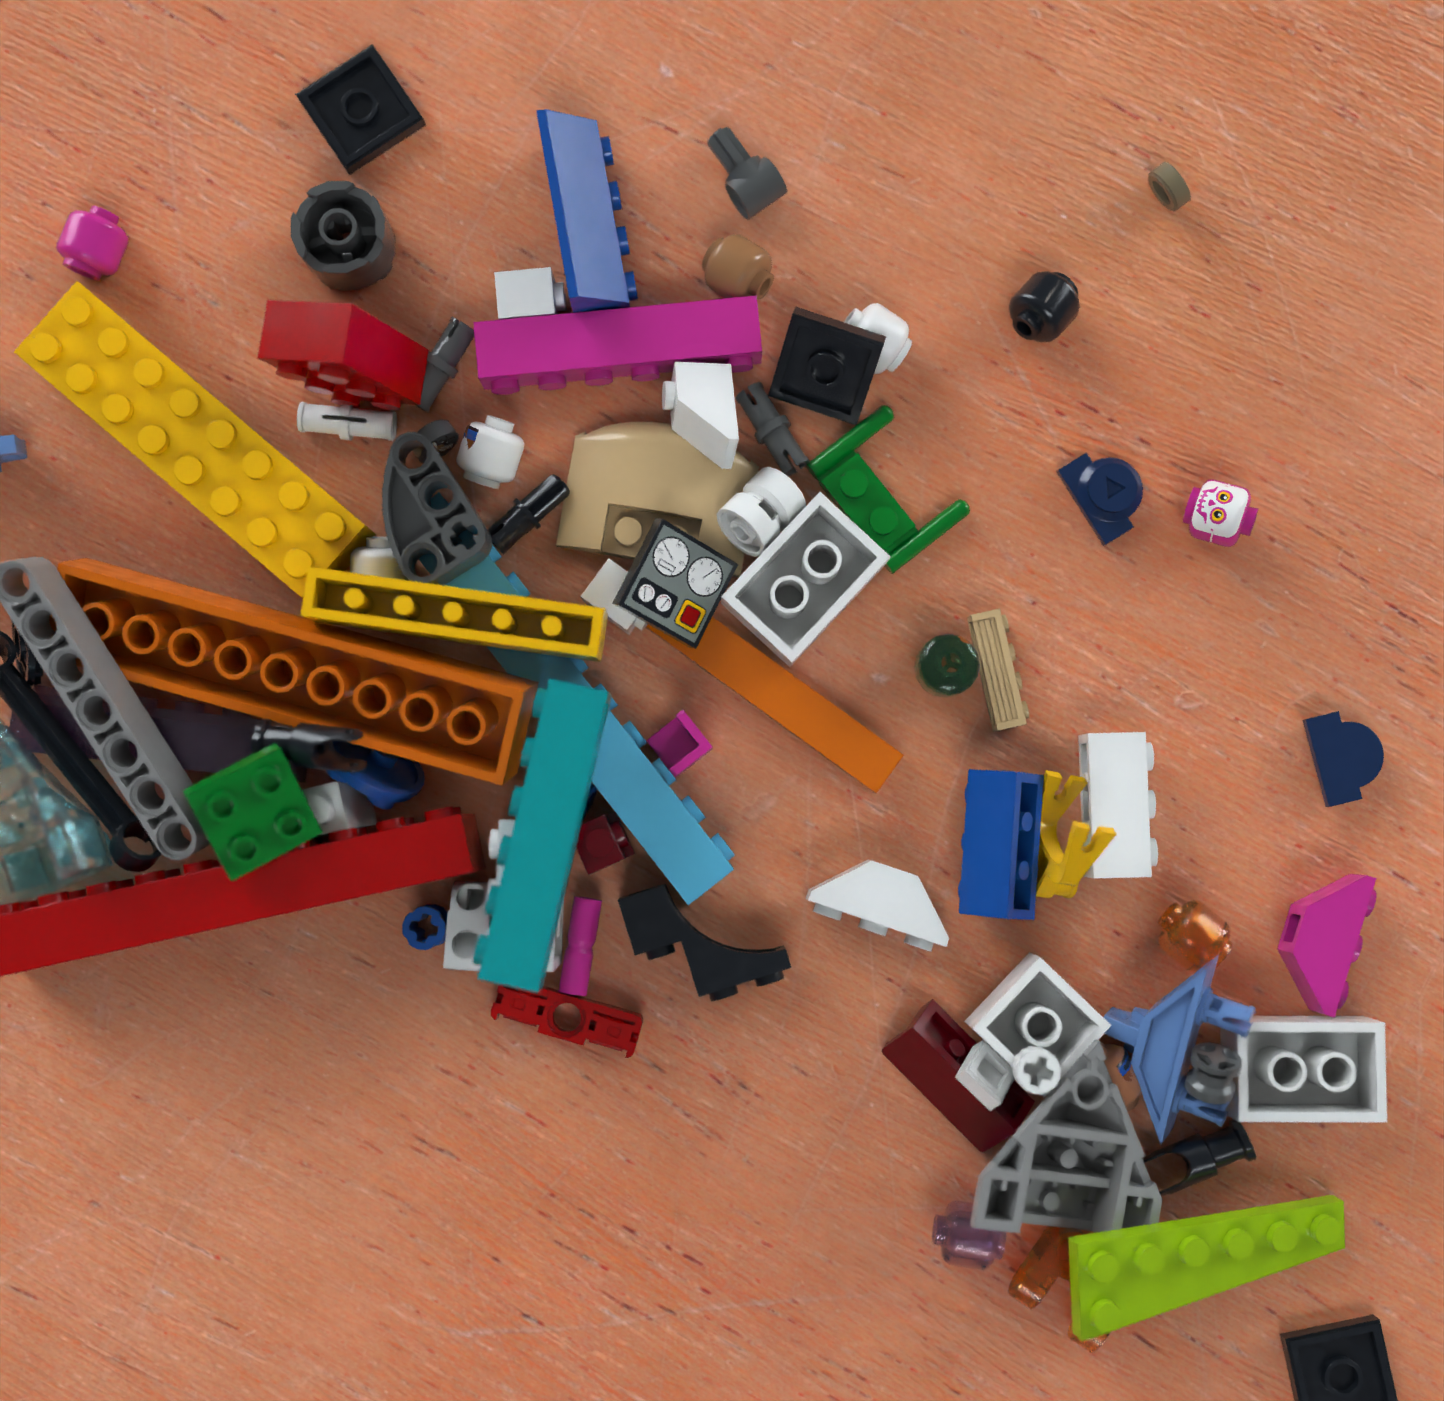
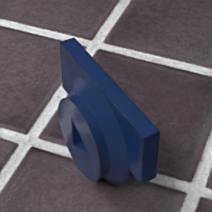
[1057,453,1143,546]
[1302,711,1384,807]

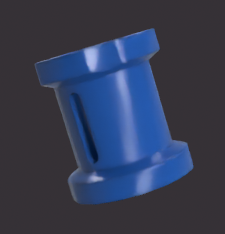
[402,904,448,950]

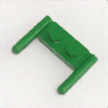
[806,405,970,574]

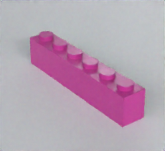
[473,295,762,395]

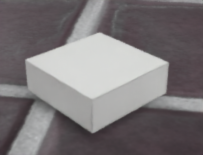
[955,1040,1015,1111]

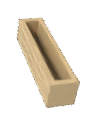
[967,609,1029,732]

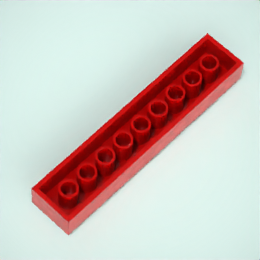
[0,806,486,976]

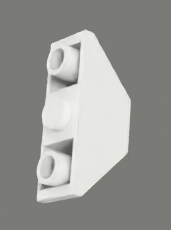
[806,859,949,952]

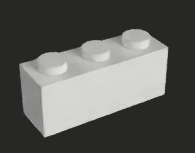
[1078,732,1158,878]

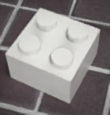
[964,952,1112,1098]

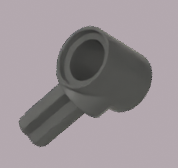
[707,127,787,220]

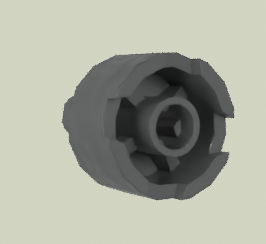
[291,181,395,290]

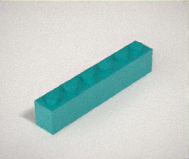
[473,678,612,993]

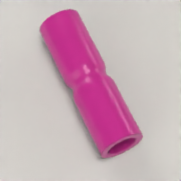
[558,896,602,996]

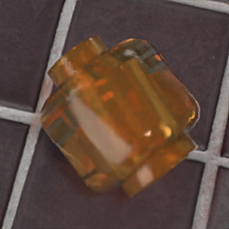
[1158,900,1233,972]

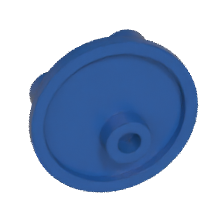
[326,740,425,810]

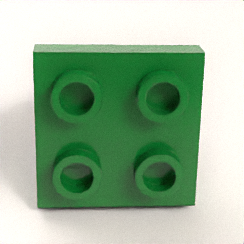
[182,743,323,881]

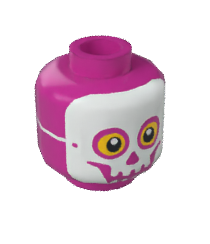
[1183,480,1258,547]

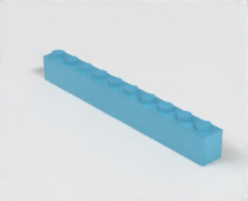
[419,492,735,905]

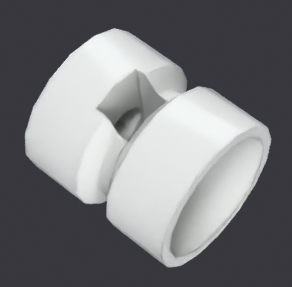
[717,467,806,557]

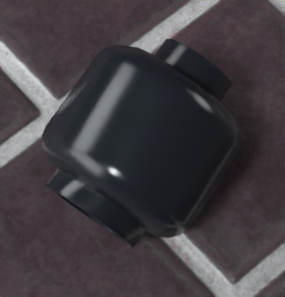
[1009,271,1080,342]

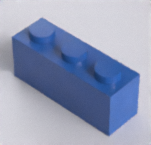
[958,769,1044,920]

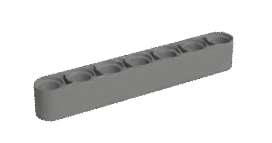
[0,557,210,860]

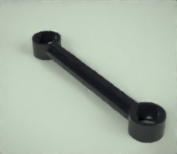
[0,631,162,872]

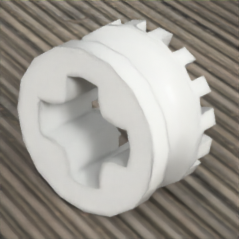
[1012,1046,1061,1094]

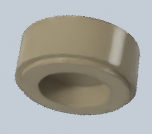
[1148,162,1191,211]

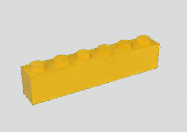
[300,567,608,662]

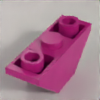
[1277,874,1377,1018]

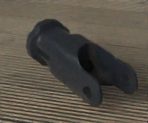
[251,719,367,772]
[1142,1119,1256,1196]

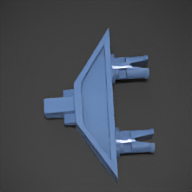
[1103,954,1256,1145]

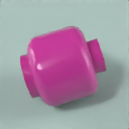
[56,206,129,281]

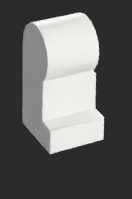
[443,880,492,971]

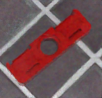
[491,984,643,1058]

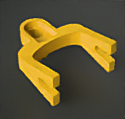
[1036,770,1117,899]

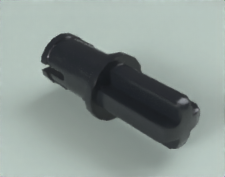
[488,475,570,555]

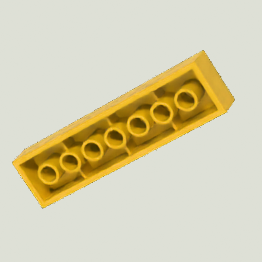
[14,281,376,598]

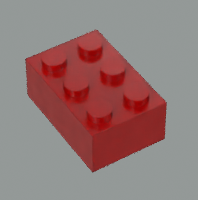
[257,300,429,411]

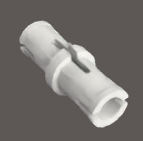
[297,402,397,441]

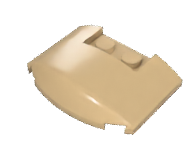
[556,422,759,578]

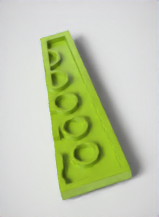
[1068,1195,1345,1341]

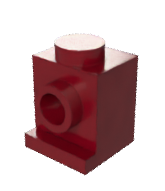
[576,811,635,875]

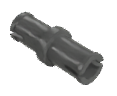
[415,317,475,413]
[736,382,810,477]

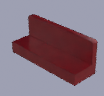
[882,999,1035,1152]

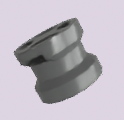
[1184,1042,1242,1104]

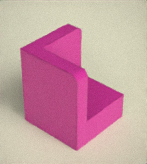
[646,709,713,778]

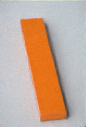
[646,617,904,794]

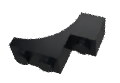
[618,883,792,1001]

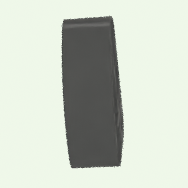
[382,432,492,585]

